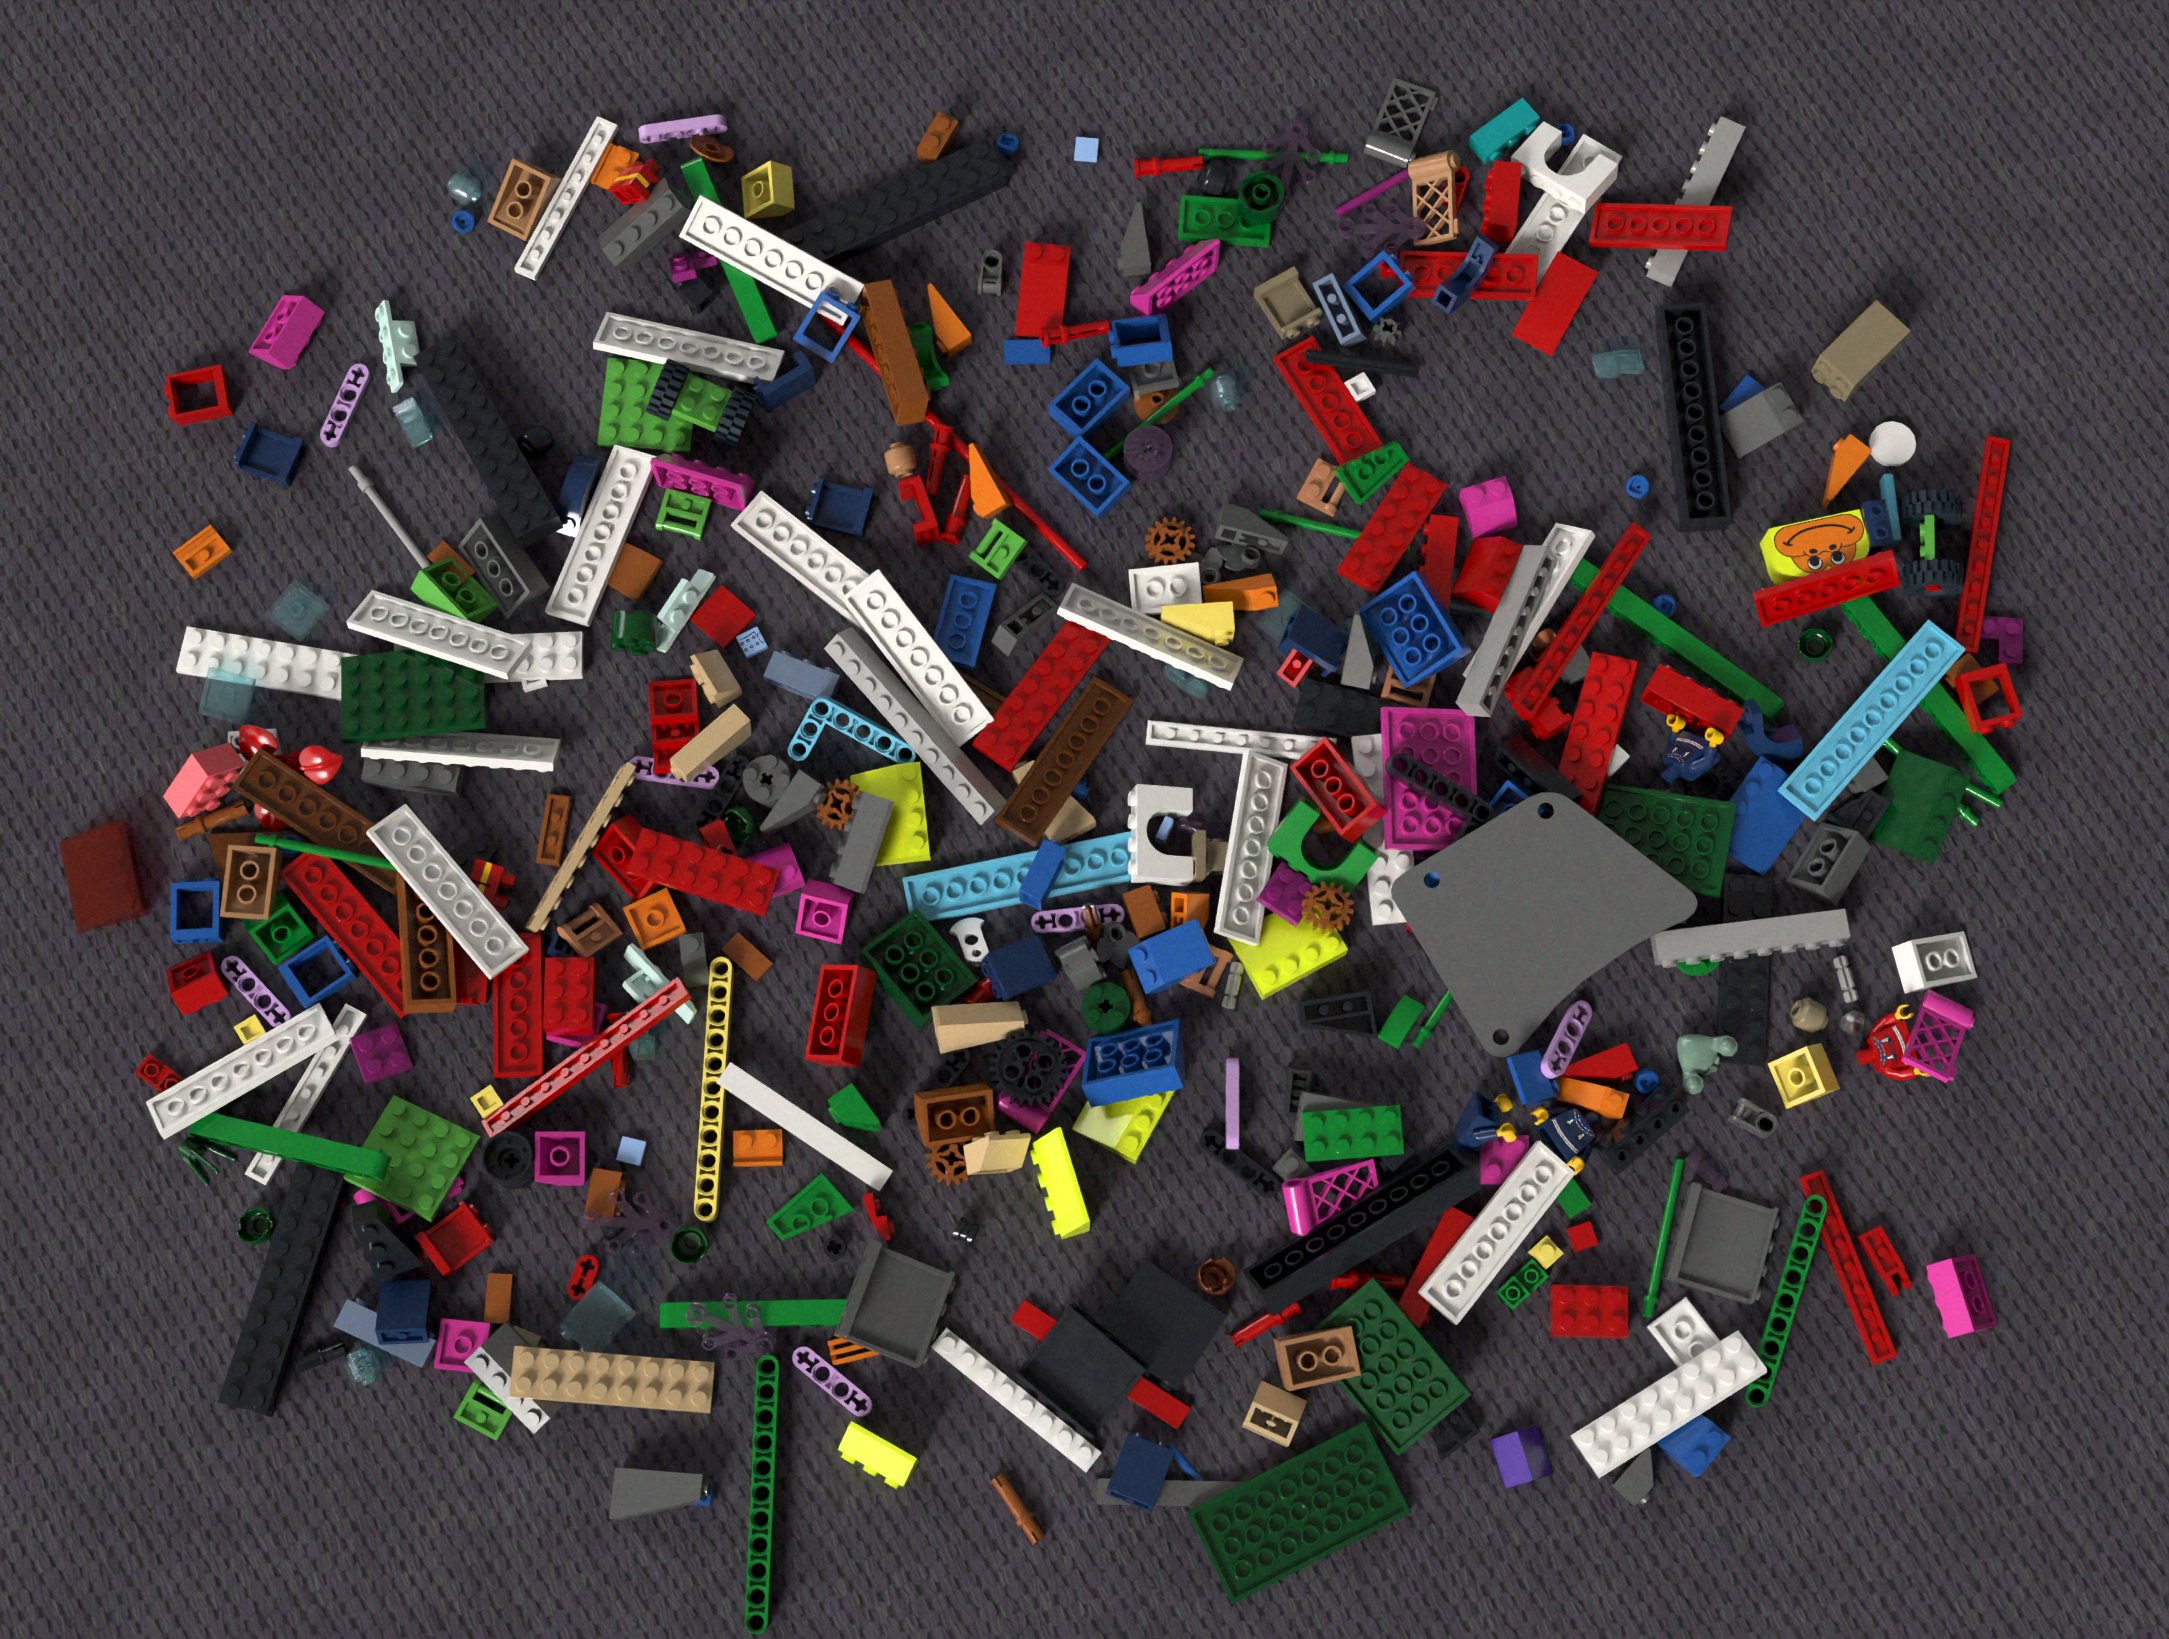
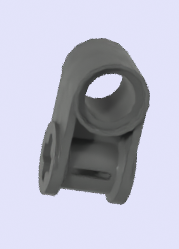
[978,250,1003,297]
[1728,1097,1778,1138]

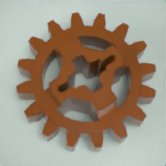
[1145,517,1195,566]
[816,779,860,831]
[1301,882,1354,934]
[926,1141,969,1187]

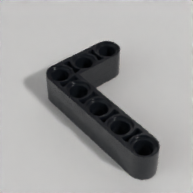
[1385,753,1494,845]

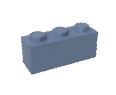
[1312,273,1367,349]
[763,651,841,706]

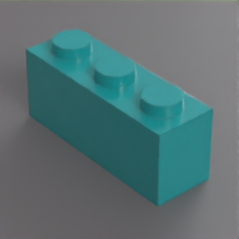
[1468,98,1540,164]

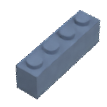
[334,1298,438,1370]

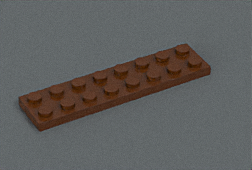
[994,676,1134,847]
[232,748,397,895]

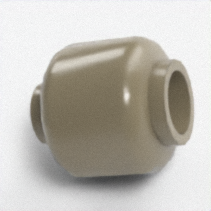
[1790,998,1828,1033]

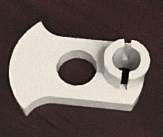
[950,918,989,967]

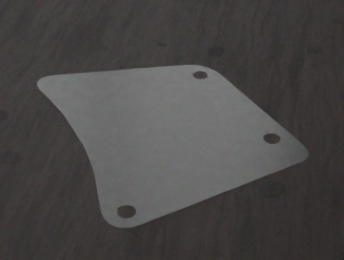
[1391,792,1697,1057]

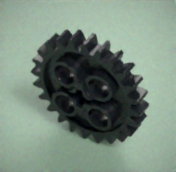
[989,1030,1068,1109]

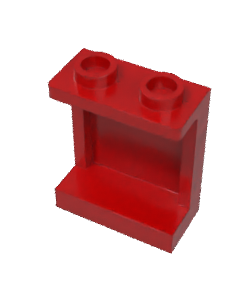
[898,475,940,547]
[415,1201,495,1278]

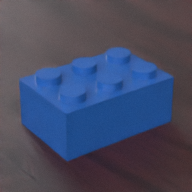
[1048,358,1130,441]
[1047,435,1133,521]

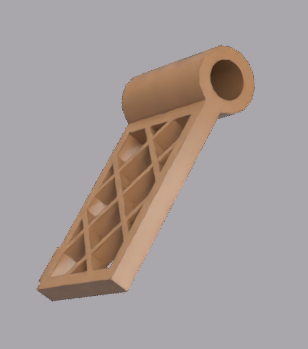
[1408,150,1460,247]

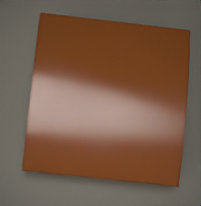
[607,542,663,602]

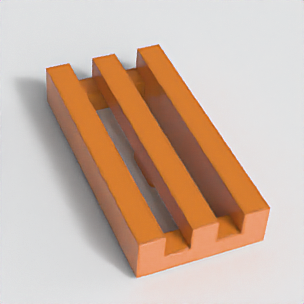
[827,1338,880,1366]

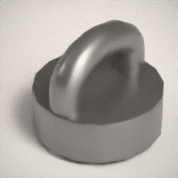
[1839,1010,1866,1036]

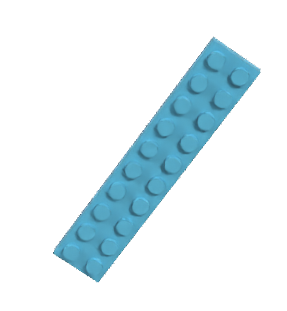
[1778,619,1966,822]
[902,831,1131,922]

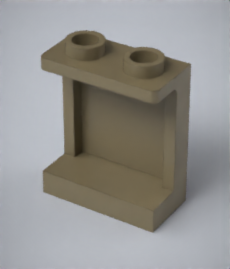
[1254,267,1323,340]

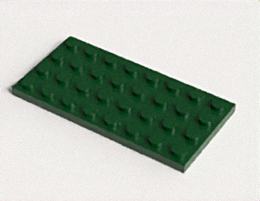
[1187,1421,1411,1604]

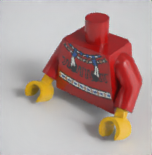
[1856,1004,1931,1081]

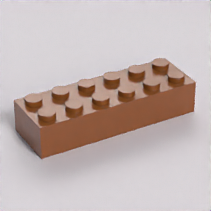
[860,279,931,426]
[396,871,457,1014]

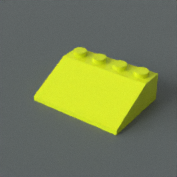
[850,762,931,867]
[1227,913,1348,1000]
[1072,1090,1176,1165]
[1030,1127,1090,1239]

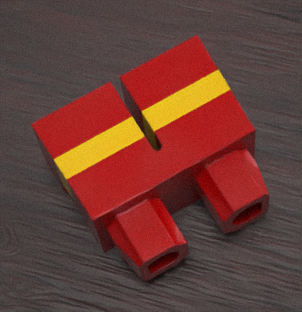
[608,159,661,205]
[470,858,515,910]

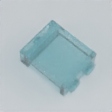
[558,1280,637,1353]

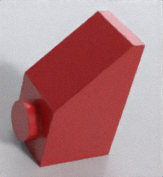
[1276,649,1316,688]

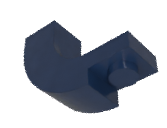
[1431,233,1499,315]
[556,453,603,537]
[1738,698,1804,761]

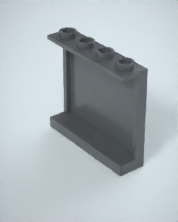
[1664,1182,1780,1305]
[834,1240,955,1368]

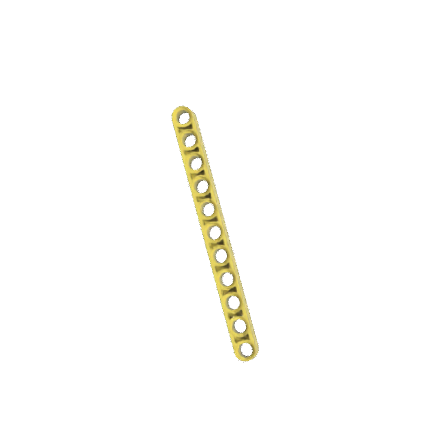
[694,957,734,1223]

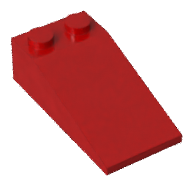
[1015,241,1071,339]

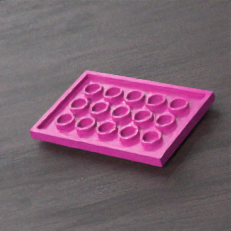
[1381,707,1478,851]

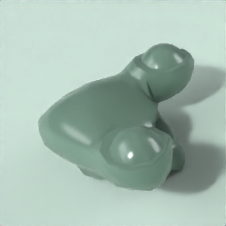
[1677,1034,1738,1095]

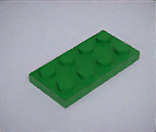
[1178,195,1271,248]
[1301,1105,1404,1162]

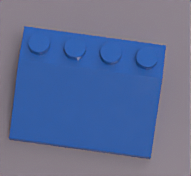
[1360,571,1472,689]
[1728,755,1807,876]
[1081,1019,1186,1108]

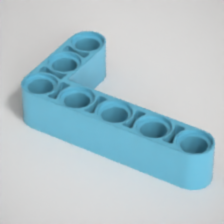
[788,695,917,764]

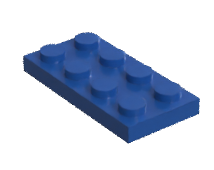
[933,574,997,670]

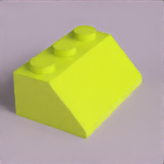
[838,1421,919,1489]

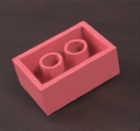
[163,742,245,818]

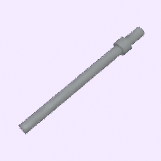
[349,464,431,569]

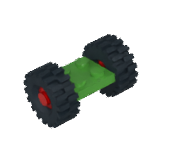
[646,358,757,450]
[1902,489,1964,599]

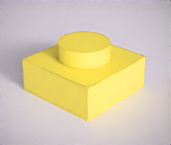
[234,1014,267,1045]
[470,1084,504,1119]
[1528,1235,1564,1270]

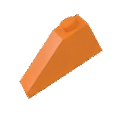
[927,283,972,358]
[1822,434,1872,508]
[969,443,1012,519]
[1202,573,1279,611]
[1170,892,1209,929]
[1554,1076,1630,1121]

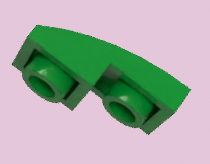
[1378,994,1425,1049]
[1496,1258,1549,1310]

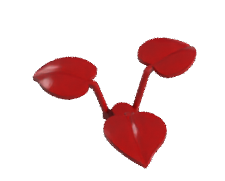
[239,725,343,832]

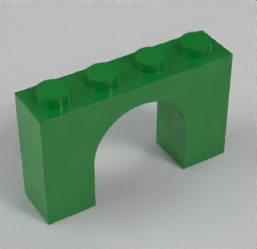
[1266,795,1379,899]

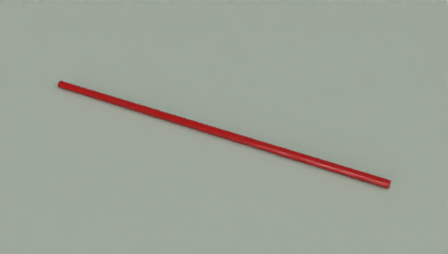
[816,312,1089,572]

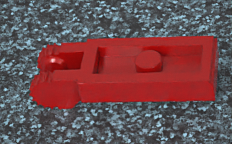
[1857,1225,1913,1297]

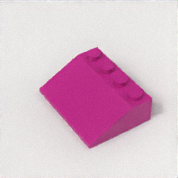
[1130,239,1220,317]
[650,454,755,511]

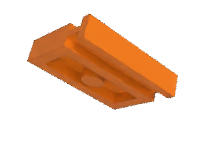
[590,142,640,190]
[172,524,232,580]
[733,1129,783,1167]

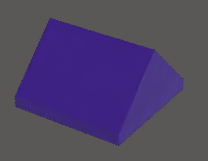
[1490,1426,1553,1489]

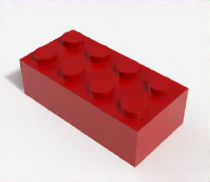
[1639,664,1744,746]
[1289,736,1388,843]
[805,965,877,1067]

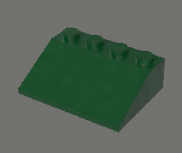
[1869,749,1972,865]
[859,908,978,1032]

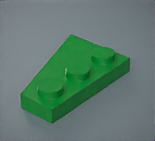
[1332,441,1409,505]
[766,1173,854,1241]

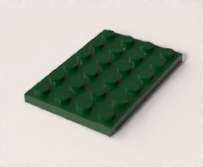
[341,649,486,744]
[1595,783,1738,898]
[1311,1276,1473,1456]

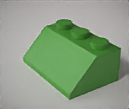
[410,557,499,624]

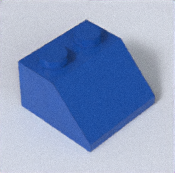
[1506,1050,1561,1107]

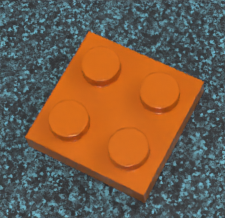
[623,888,687,952]

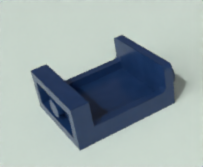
[752,350,816,412]
[233,422,308,487]
[805,477,875,539]
[1861,499,1894,557]
[1277,604,1349,677]
[981,934,1058,1002]
[375,1279,435,1345]
[1105,1433,1175,1512]

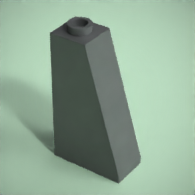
[1292,1090,1384,1141]
[609,1467,711,1520]

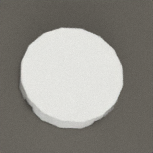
[1869,421,1916,467]

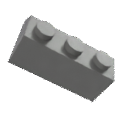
[1786,822,1871,906]

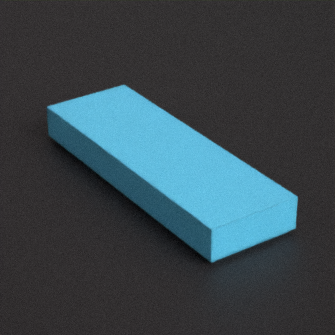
[1879,474,1902,547]

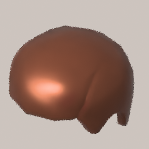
[1530,628,1557,663]
[1196,1258,1237,1296]

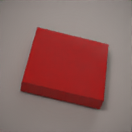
[689,585,756,650]

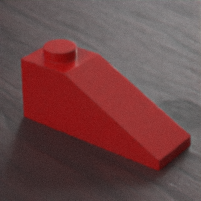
[1560,1042,1638,1083]

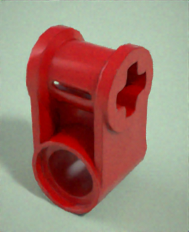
[1438,166,1470,213]
[698,818,737,856]

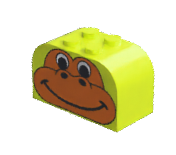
[1760,509,1870,585]

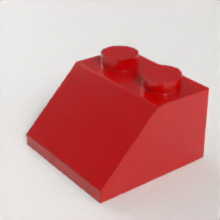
[166,950,228,1016]

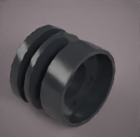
[481,1131,535,1190]

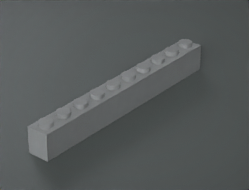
[824,627,1007,825]

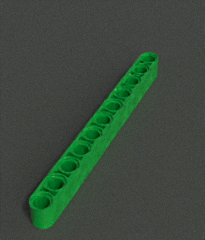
[1569,557,1784,723]
[1840,595,2016,796]
[745,1355,781,1634]

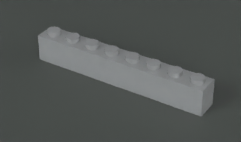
[1645,116,1746,287]
[1456,545,1558,717]
[1650,909,1850,968]

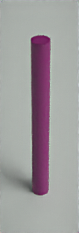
[1335,168,1410,217]

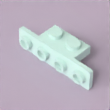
[375,300,420,393]
[657,569,716,653]
[622,943,697,1024]

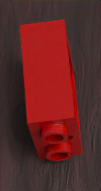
[164,365,233,426]
[1954,663,2023,735]

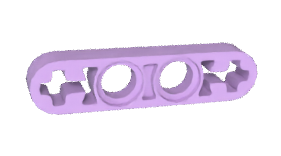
[638,115,727,144]
[320,364,371,447]
[629,756,720,789]
[1031,904,1124,934]
[221,956,292,1028]
[1540,1000,1592,1079]
[1226,1058,1239,1149]
[792,1346,872,1417]

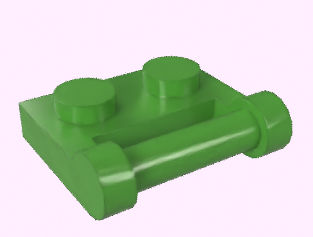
[655,488,712,541]
[968,518,1028,580]
[453,1378,514,1441]

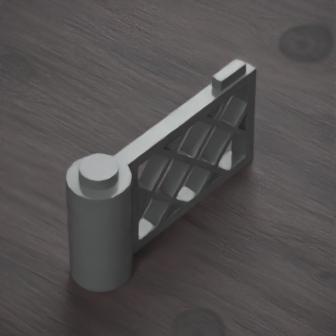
[1364,78,1439,168]

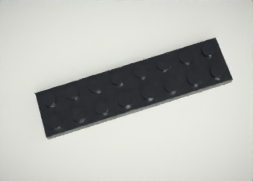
[1292,677,1487,769]
[1716,873,1773,1067]

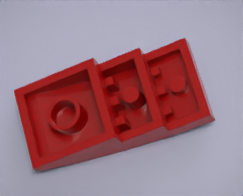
[1511,251,1598,356]
[648,678,700,774]

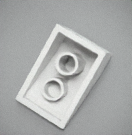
[1892,931,1977,994]

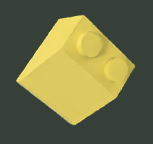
[741,160,795,219]
[1768,1043,1840,1109]

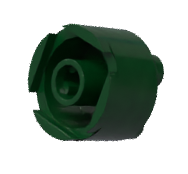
[1237,171,1284,226]
[610,611,660,656]
[1082,982,1130,1035]

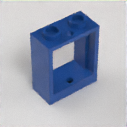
[1341,250,1416,324]
[793,289,863,363]
[1108,313,1173,368]
[1019,839,1066,911]
[170,878,224,944]
[278,935,357,1009]

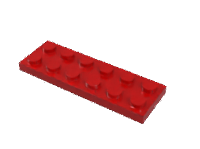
[1589,203,1734,251]
[1397,251,1539,301]
[1273,335,1384,465]
[1337,462,1448,596]
[1753,549,1900,628]
[627,828,781,917]
[493,932,544,1079]

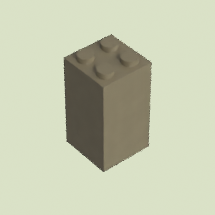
[1811,300,1911,402]

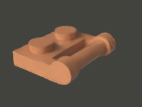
[1297,458,1346,517]
[1380,664,1437,708]
[557,902,623,957]
[1179,944,1233,999]

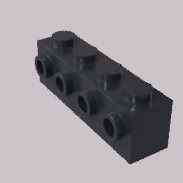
[1493,736,1583,816]
[1593,1083,1690,1174]

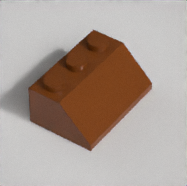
[914,1083,995,1147]

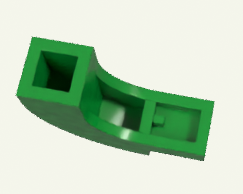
[906,322,949,391]

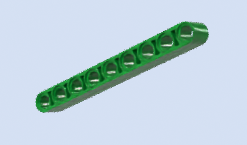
[680,156,778,345]
[188,1113,392,1182]
[1744,1195,1827,1408]
[660,1299,847,1330]

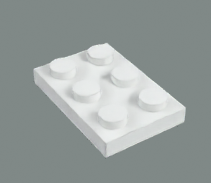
[1129,562,1202,616]

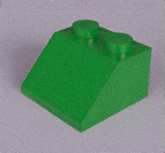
[242,892,315,965]
[827,1083,882,1132]

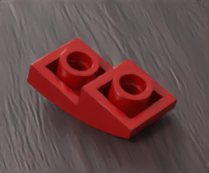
[134,1053,185,1093]
[863,1193,895,1243]

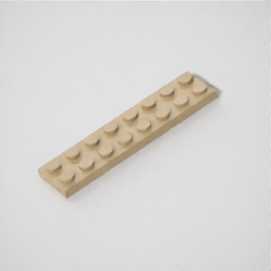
[524,762,636,933]
[509,1346,715,1413]

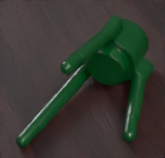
[178,1137,237,1186]

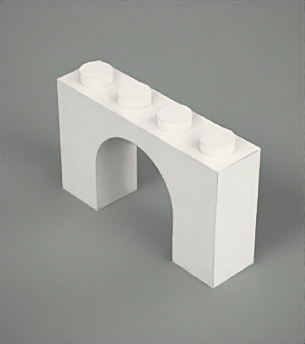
[1511,121,1618,214]
[1128,784,1193,886]

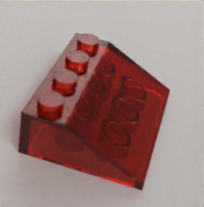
[59,819,149,934]

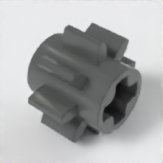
[1373,316,1402,346]

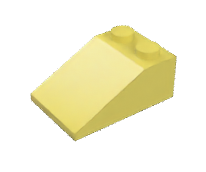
[1160,601,1235,646]

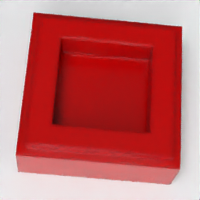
[1566,1221,1598,1253]

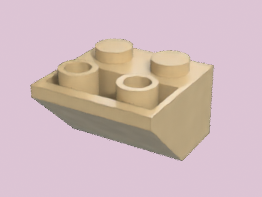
[690,649,743,708]
[963,1130,1031,1175]
[1242,1380,1307,1447]

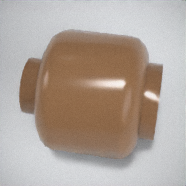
[884,442,917,478]

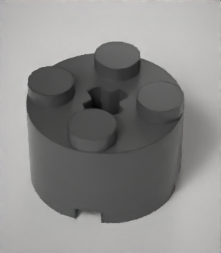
[743,755,792,808]
[1055,935,1107,993]

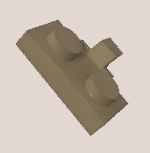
[1190,830,1210,883]

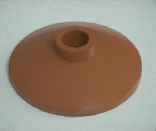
[690,135,734,163]
[1134,388,1180,424]

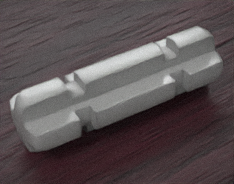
[1833,955,1859,1003]
[1222,962,1244,1009]

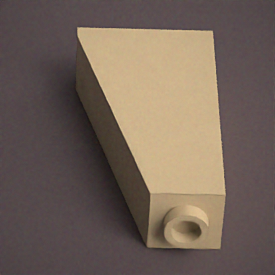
[670,704,751,783]
[1013,760,1096,844]
[931,1001,1028,1054]

